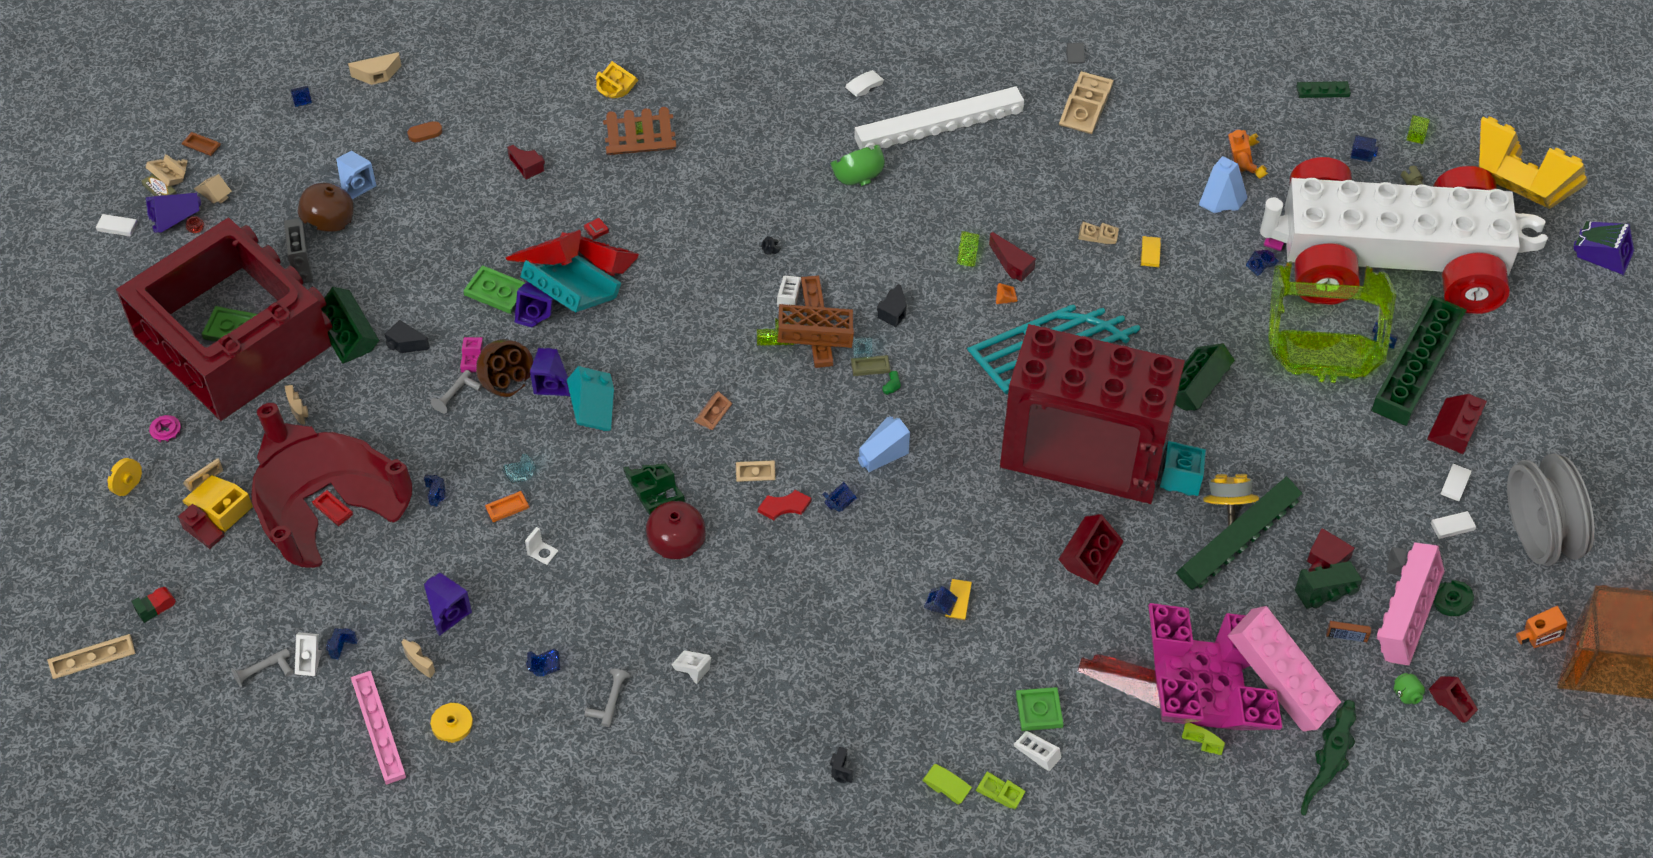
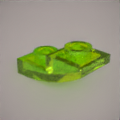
[956,231,979,267]

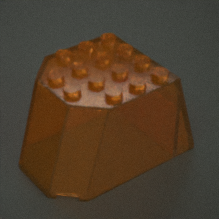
[1557,585,1653,699]

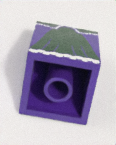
[1574,221,1634,275]

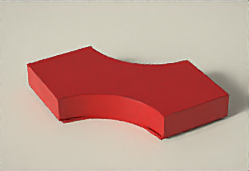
[758,490,812,520]

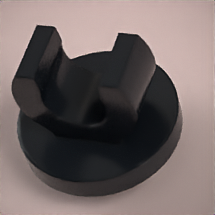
[761,236,781,255]

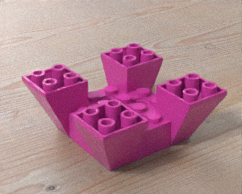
[1148,603,1283,730]

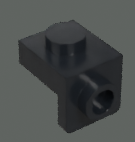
[830,747,853,783]

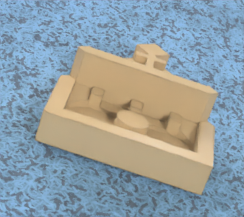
[145,154,188,186]

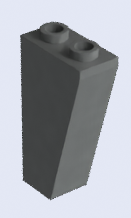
[284,218,313,283]

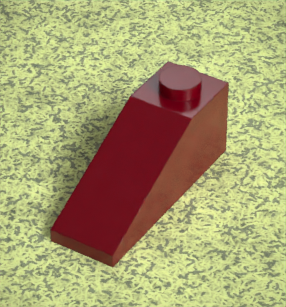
[989,232,1036,282]

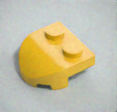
[595,61,638,98]

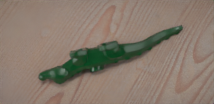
[1301,699,1357,816]

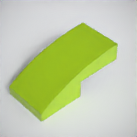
[1182,723,1225,755]
[922,764,972,805]
[975,771,1026,809]

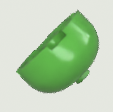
[830,145,885,186]

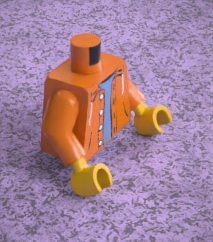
[1228,130,1268,179]

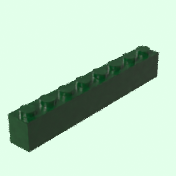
[1176,476,1303,590]

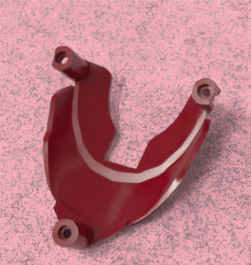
[251,403,412,568]

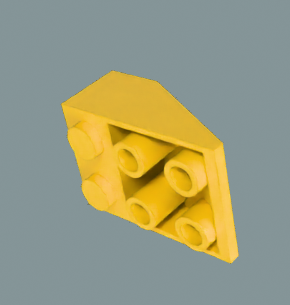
[182,475,253,533]

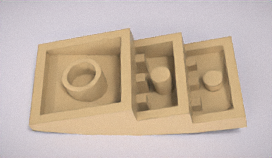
[1059,71,1113,134]

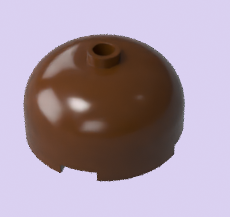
[297,182,354,232]
[476,339,533,397]

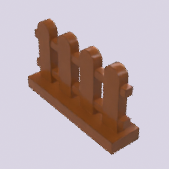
[603,107,676,155]

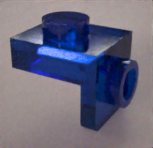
[1246,250,1278,276]
[424,474,445,507]
[822,482,857,512]
[326,628,358,660]
[526,648,560,677]

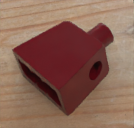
[1307,528,1355,572]

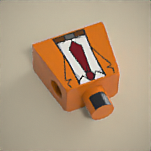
[1516,606,1568,648]

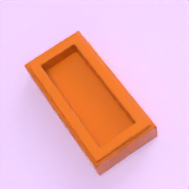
[485,491,529,522]

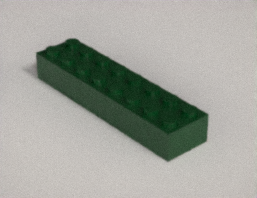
[1371,295,1467,426]

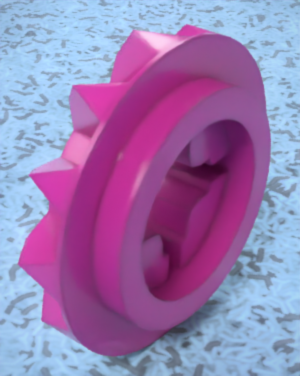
[149,415,181,442]

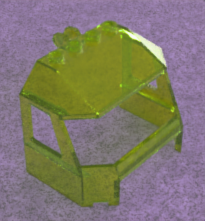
[1268,261,1397,383]

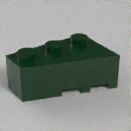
[1295,561,1362,609]

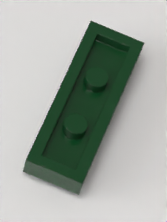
[1296,81,1351,98]

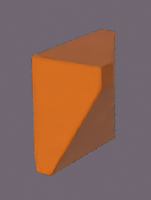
[996,283,1018,304]

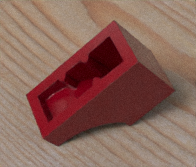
[507,145,545,180]
[178,504,224,549]
[1428,676,1478,723]

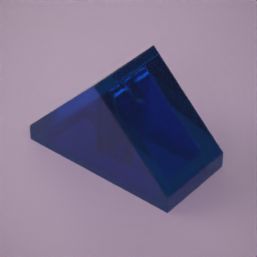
[924,586,958,616]

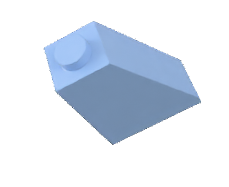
[336,151,376,199]
[1199,156,1247,213]
[858,416,910,472]

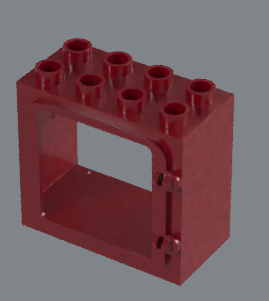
[116,217,332,421]
[1000,324,1185,504]

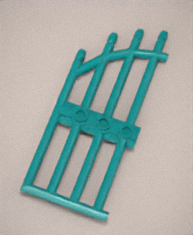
[967,304,1140,395]

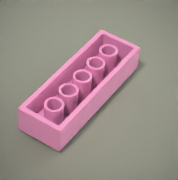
[1377,543,1445,666]
[1228,606,1341,731]

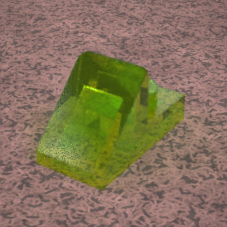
[757,318,794,346]

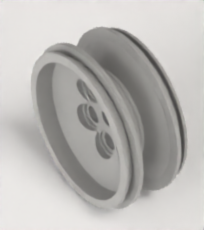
[1507,454,1595,566]

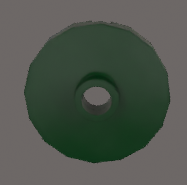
[1433,580,1474,616]

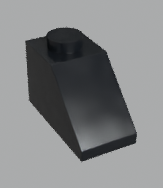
[385,320,430,353]

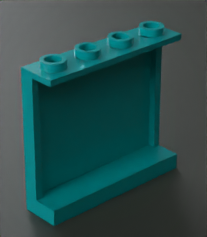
[520,255,621,313]

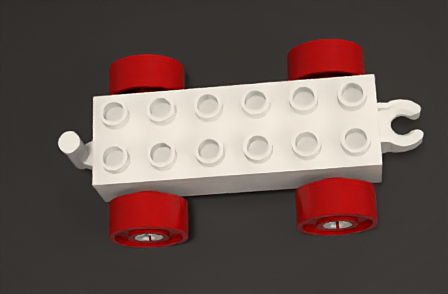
[1260,157,1548,314]

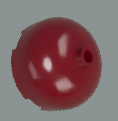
[646,501,706,559]

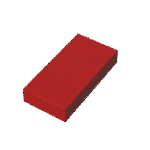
[312,490,354,527]

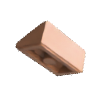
[694,391,732,430]

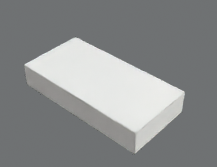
[96,214,138,236]
[1431,511,1476,539]

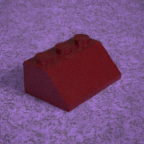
[1427,394,1487,454]
[1058,514,1124,585]

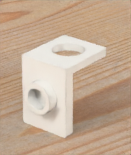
[525,527,558,565]

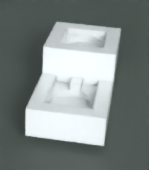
[845,70,884,97]
[1441,464,1471,501]

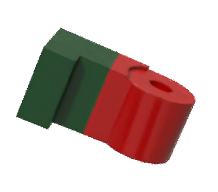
[131,587,176,623]

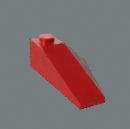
[506,230,581,266]
[561,232,639,276]

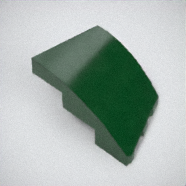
[623,463,685,515]

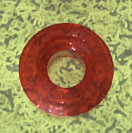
[186,216,204,233]

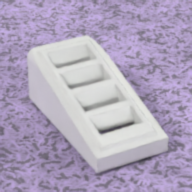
[777,276,801,307]
[1014,731,1061,771]

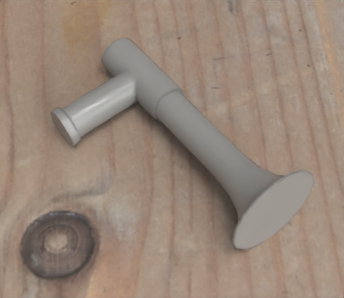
[431,370,483,414]
[231,649,294,687]
[585,669,630,727]

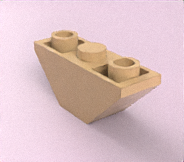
[348,52,401,85]

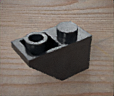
[877,284,907,327]

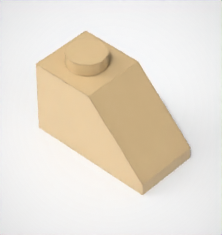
[194,174,232,203]

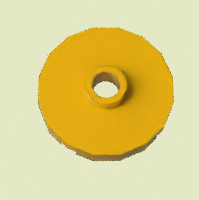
[107,458,142,496]
[430,703,473,743]

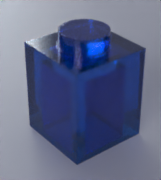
[1350,135,1378,162]

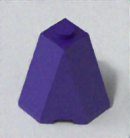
[145,193,201,233]
[514,281,553,328]
[530,348,570,396]
[424,573,472,636]

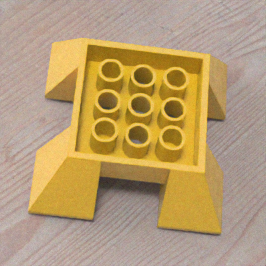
[1479,116,1588,209]

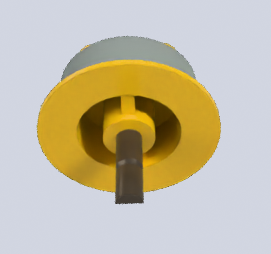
[1203,474,1259,526]

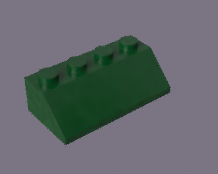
[321,287,380,364]
[1176,343,1235,411]

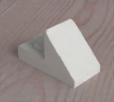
[295,632,322,676]
[672,650,711,684]

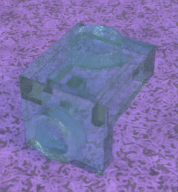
[502,453,536,484]

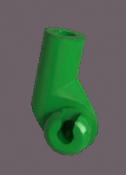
[882,371,901,395]

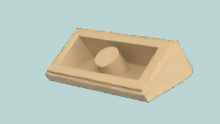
[183,458,223,492]
[736,461,775,482]

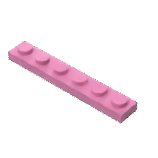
[351,671,406,785]

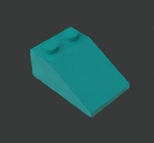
[567,366,614,431]
[1160,441,1206,496]

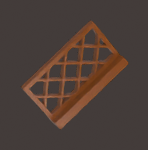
[777,304,854,348]

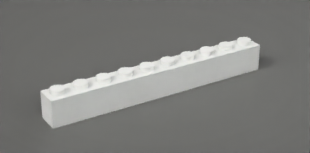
[855,86,1024,150]

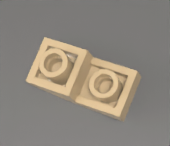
[1078,222,1119,244]
[285,385,308,425]
[402,639,435,678]

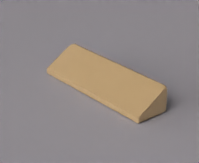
[47,634,136,679]

